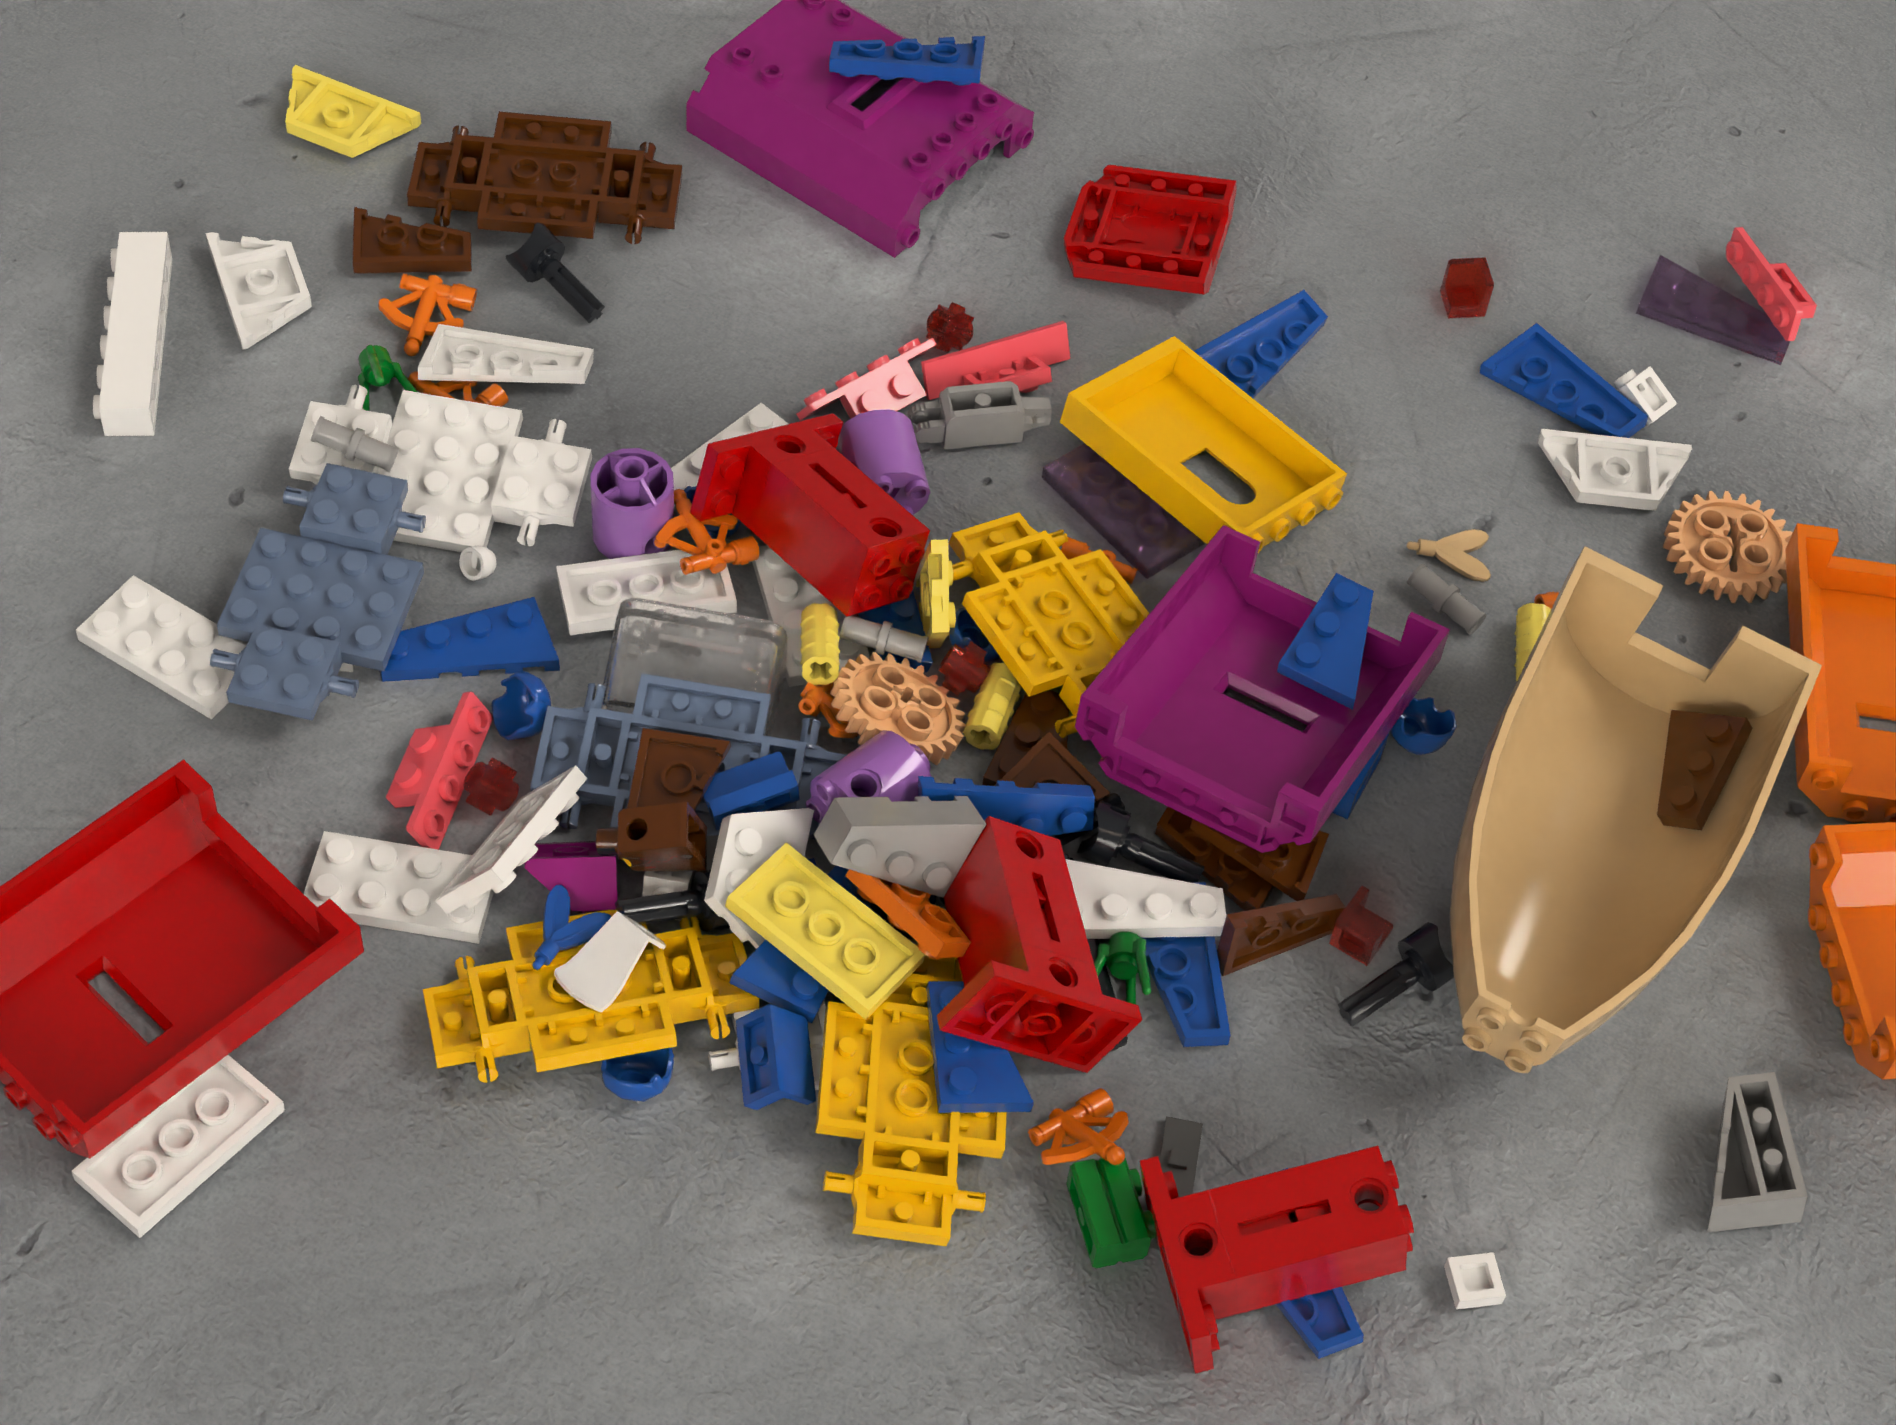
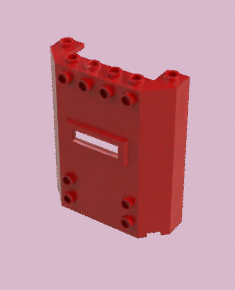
[0,759,364,1159]

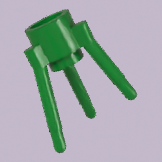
[358,345,417,411]
[1094,932,1151,1004]

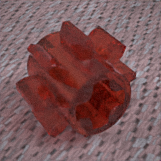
[926,302,974,353]
[938,641,991,696]
[463,758,519,816]

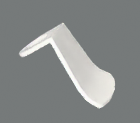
[554,911,667,1012]

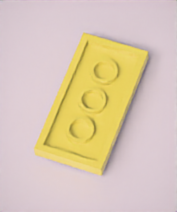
[725,842,926,1020]

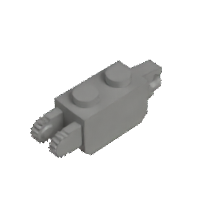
[907,381,1052,449]

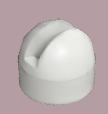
[459,546,497,581]

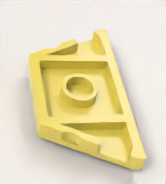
[285,65,421,158]
[915,539,956,649]

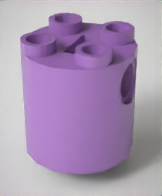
[836,409,930,516]
[590,448,674,559]
[806,730,932,823]

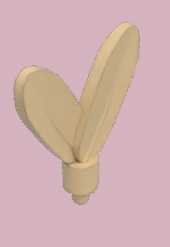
[1407,529,1491,582]

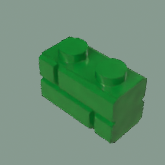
[1066,1158,1156,1269]

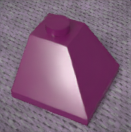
[525,841,618,914]

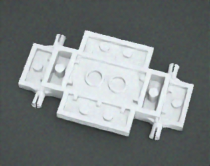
[289,385,592,553]

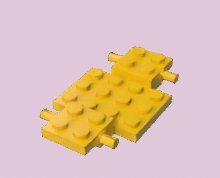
[948,512,1150,738]
[423,910,759,1083]
[815,944,1009,1246]

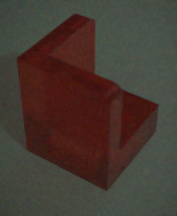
[1440,257,1494,319]
[1329,885,1393,966]

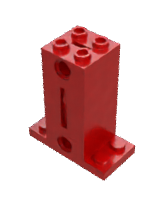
[690,413,930,617]
[937,816,1142,1073]
[1139,1146,1414,1374]

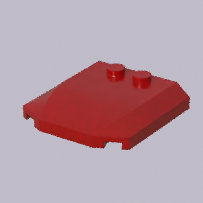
[1064,165,1236,295]

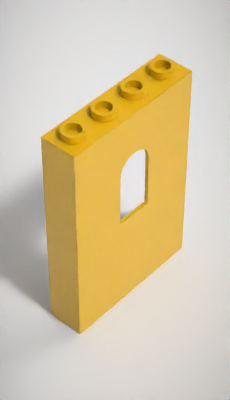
[1060,336,1347,553]

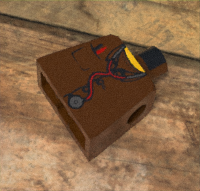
[596,802,707,871]

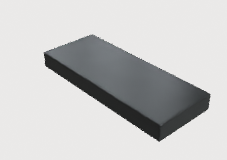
[1159,1116,1203,1197]

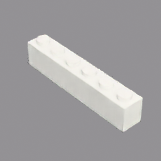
[93,232,173,436]

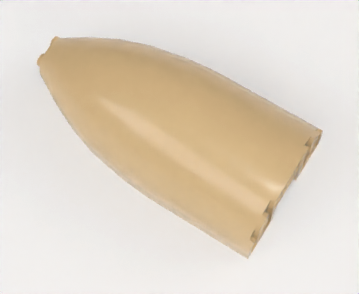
[1450,546,1822,1073]

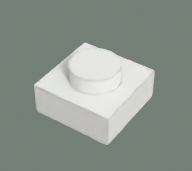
[1444,1252,1506,1310]

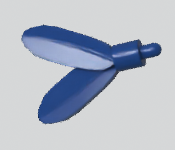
[533,885,612,970]

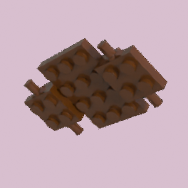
[407,111,682,244]

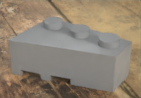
[814,796,986,897]
[1707,1072,1808,1232]

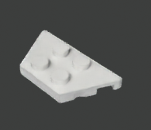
[206,232,312,350]
[1538,429,1692,511]
[704,808,814,949]

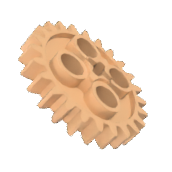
[1663,491,1793,603]
[830,652,966,765]

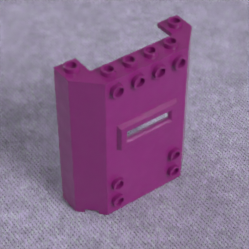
[686,0,1034,258]
[1075,525,1450,853]

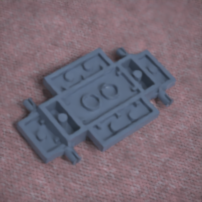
[210,463,426,721]
[530,673,848,840]

